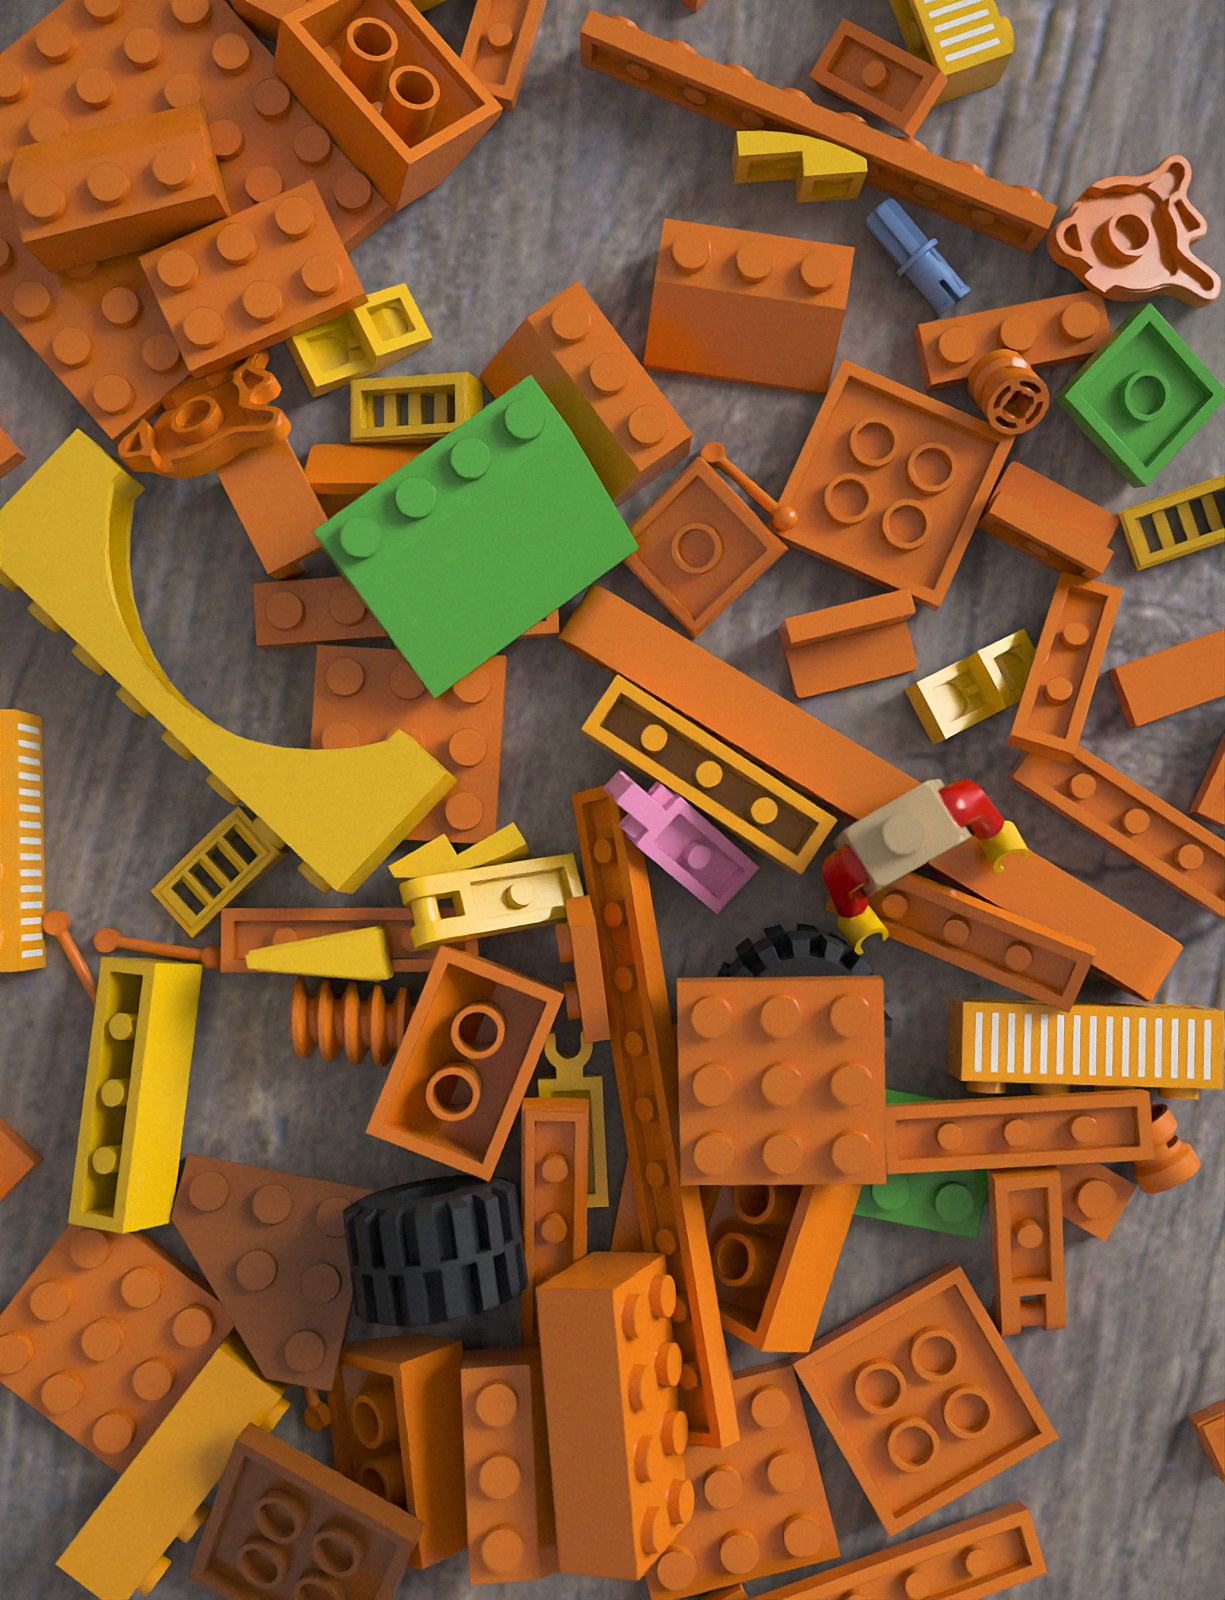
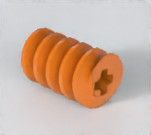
[289,976,416,1067]

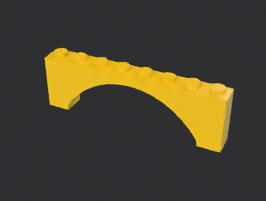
[0,428,458,894]

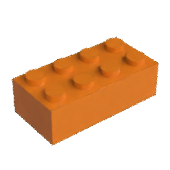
[536,1251,694,1581]

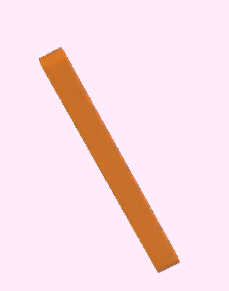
[558,584,1183,1003]

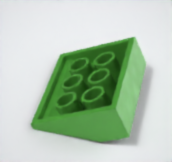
[313,375,640,699]

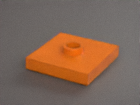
[623,456,788,638]

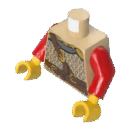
[822,779,1030,955]

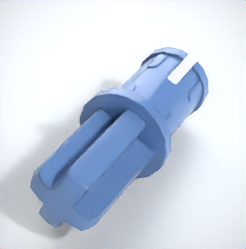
[865,198,971,318]

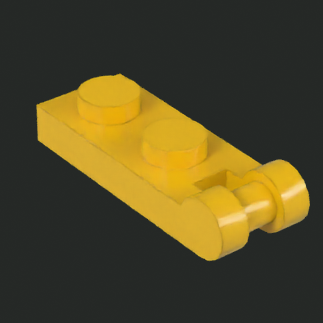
[399,853,584,951]

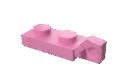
[603,769,760,915]

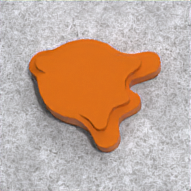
[1046,154,1221,308]
[118,348,291,479]

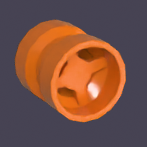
[968,349,1050,435]
[1132,1104,1201,1194]

